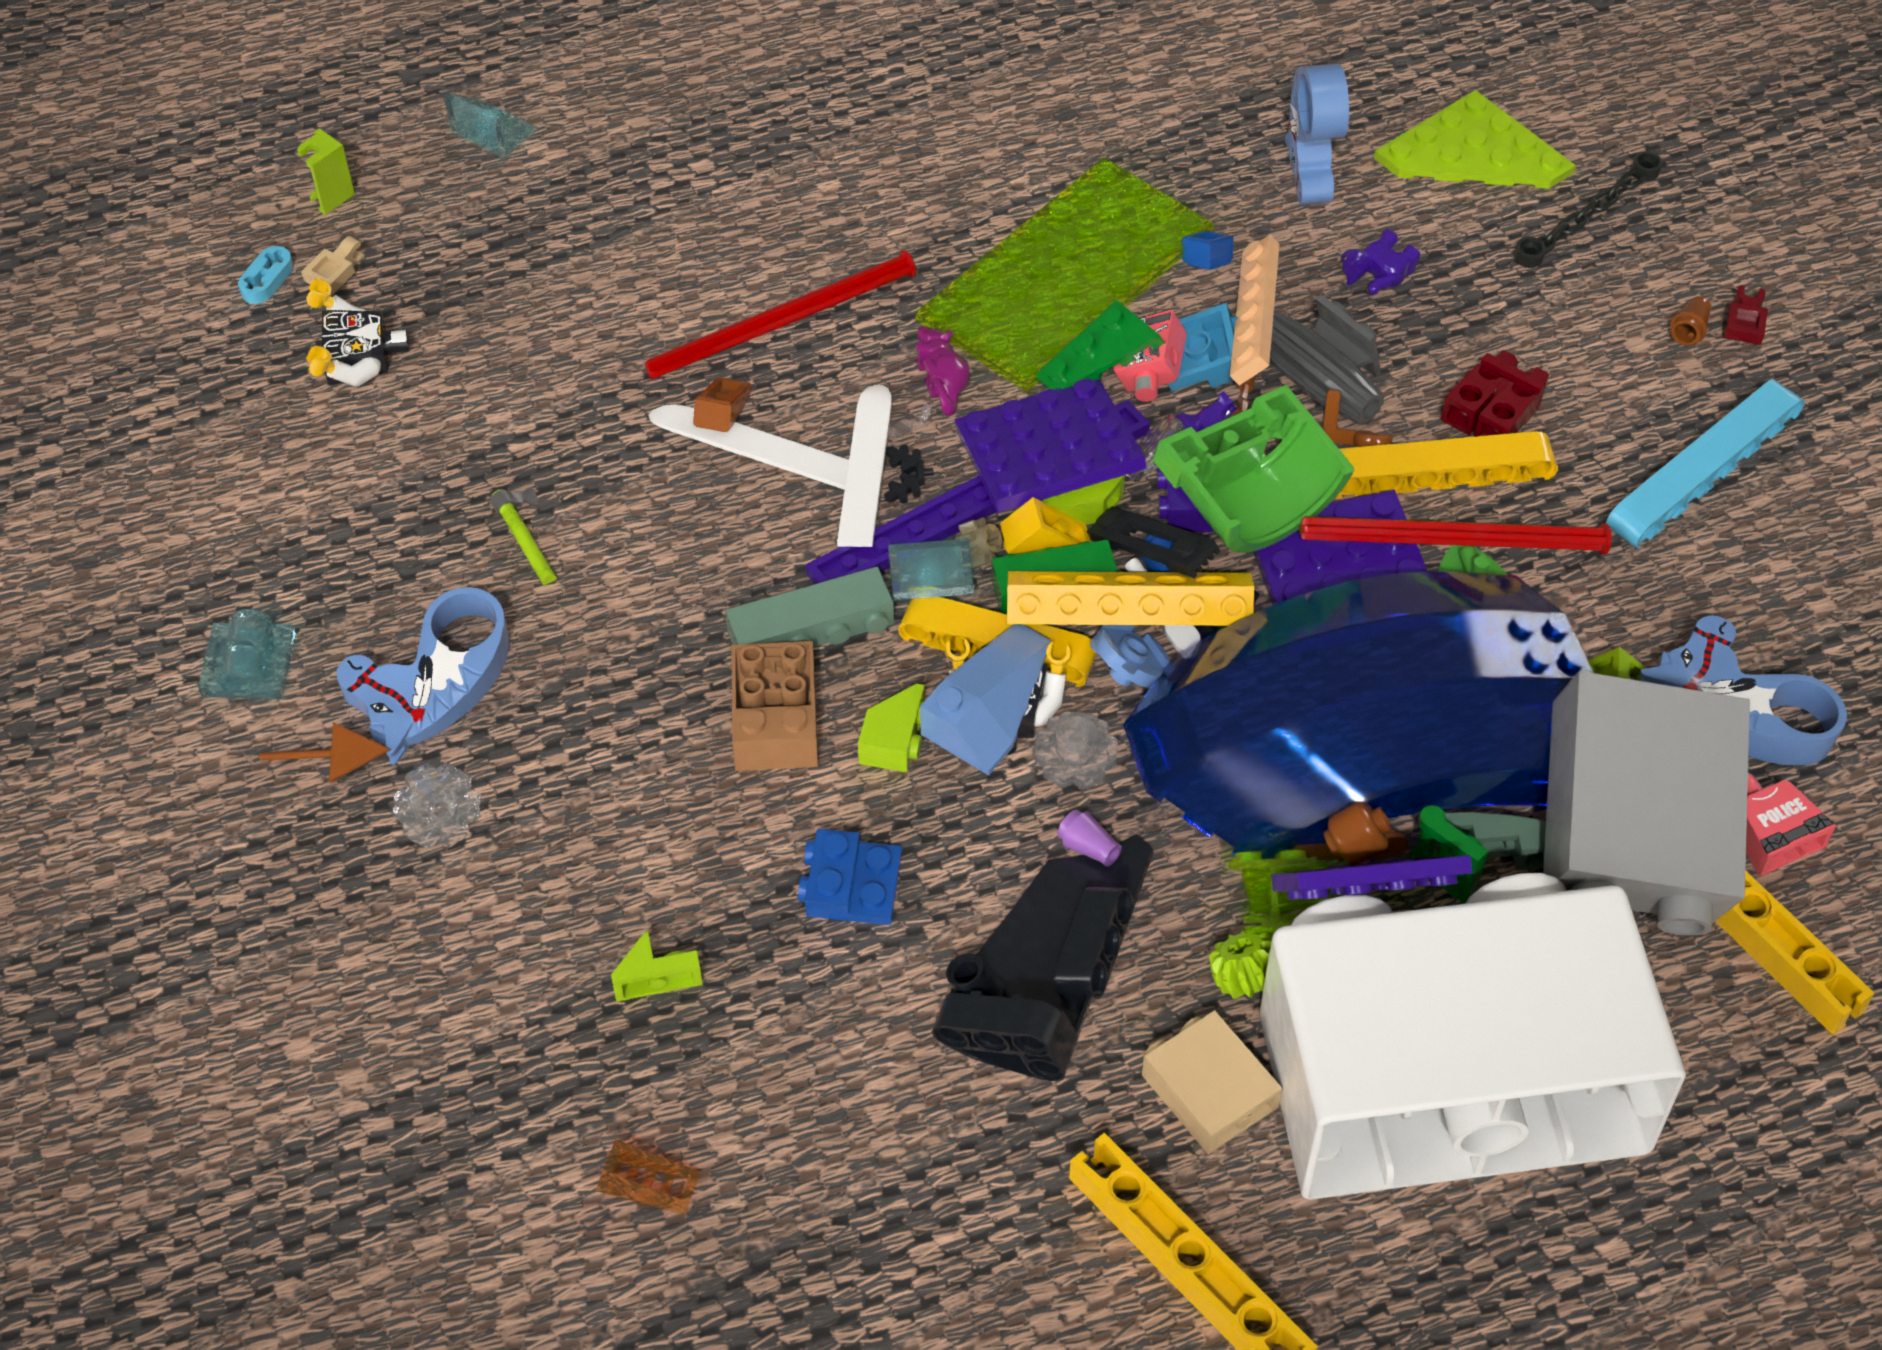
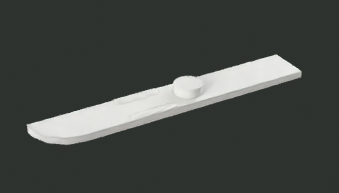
[837,385,892,547]
[649,404,849,490]

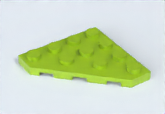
[1374,90,1576,189]

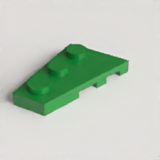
[1034,300,1165,390]

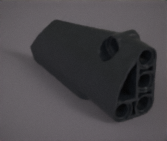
[932,834,1154,1081]

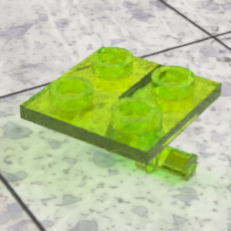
[1222,850,1317,937]

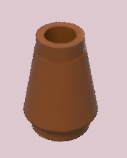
[1670,296,1712,346]

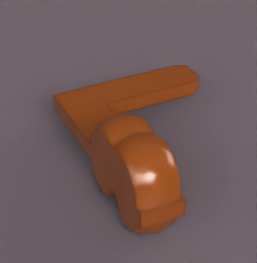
[1323,389,1393,447]

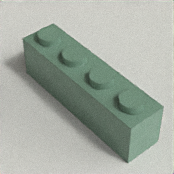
[725,566,894,647]

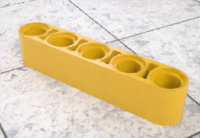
[898,593,1097,687]

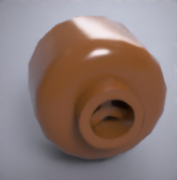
[1324,801,1392,865]

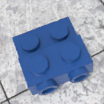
[798,829,902,925]

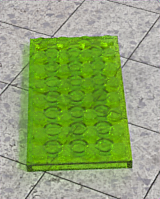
[915,157,1214,392]

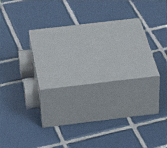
[1543,671,1750,935]

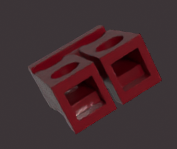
[1440,350,1549,437]

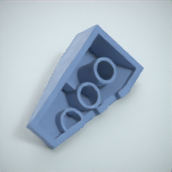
[920,624,1051,776]

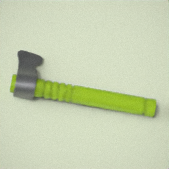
[490,487,557,585]

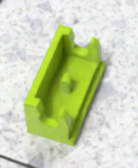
[297,128,355,215]

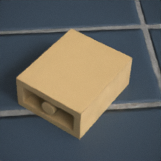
[1142,1010,1283,1155]

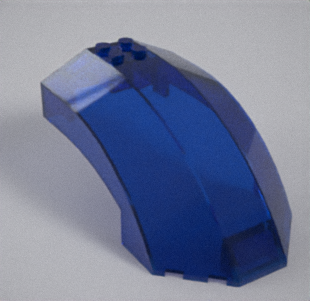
[1123,572,1593,863]

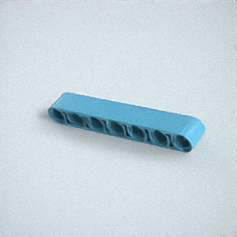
[1606,379,1805,549]

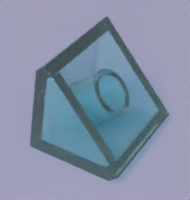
[444,92,539,160]
[888,539,974,600]

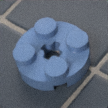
[1090,625,1170,688]

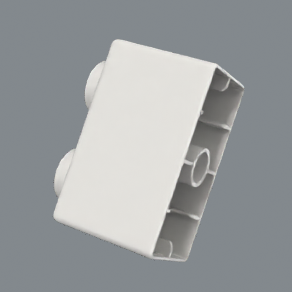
[1259,873,1686,1199]

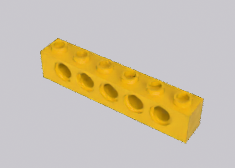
[1007,571,1254,626]

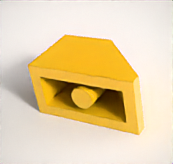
[1000,497,1091,554]

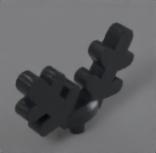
[884,444,934,504]

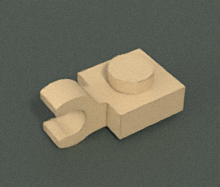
[301,236,365,296]

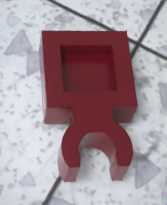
[1724,285,1768,345]

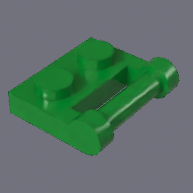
[1410,805,1488,904]

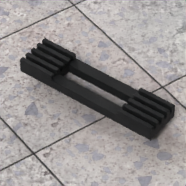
[1086,506,1221,578]

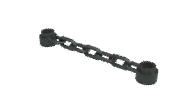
[1514,151,1662,268]

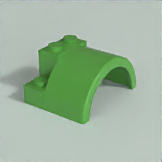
[1153,385,1355,553]

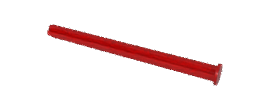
[645,250,916,379]
[1299,516,1612,555]

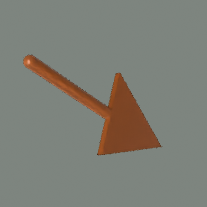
[259,722,391,783]

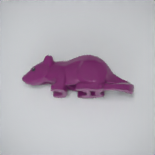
[915,326,970,416]

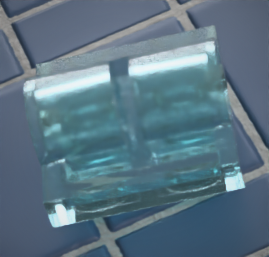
[198,609,296,699]

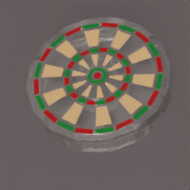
[1125,414,1184,482]

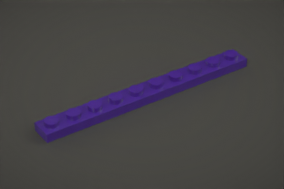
[806,399,1150,584]

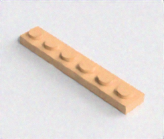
[1230,234,1280,386]

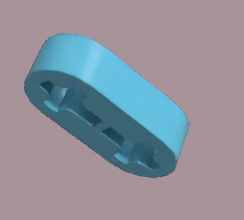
[238,246,293,304]

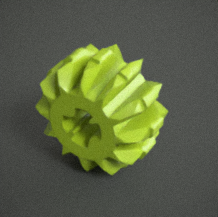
[1208,928,1273,999]

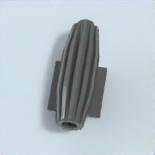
[1270,294,1384,425]

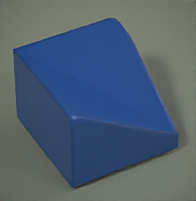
[1182,230,1234,270]

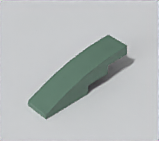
[1434,812,1546,870]

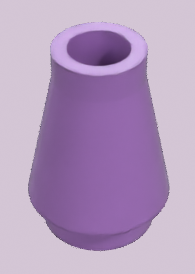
[1057,809,1122,866]

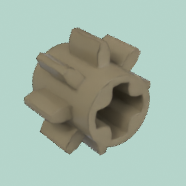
[954,518,1003,569]

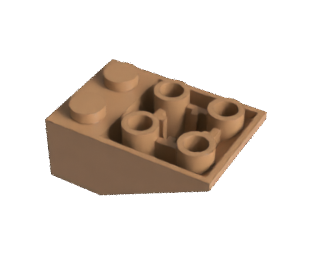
[731,641,818,771]

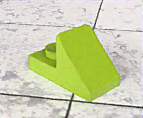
[611,931,703,1002]

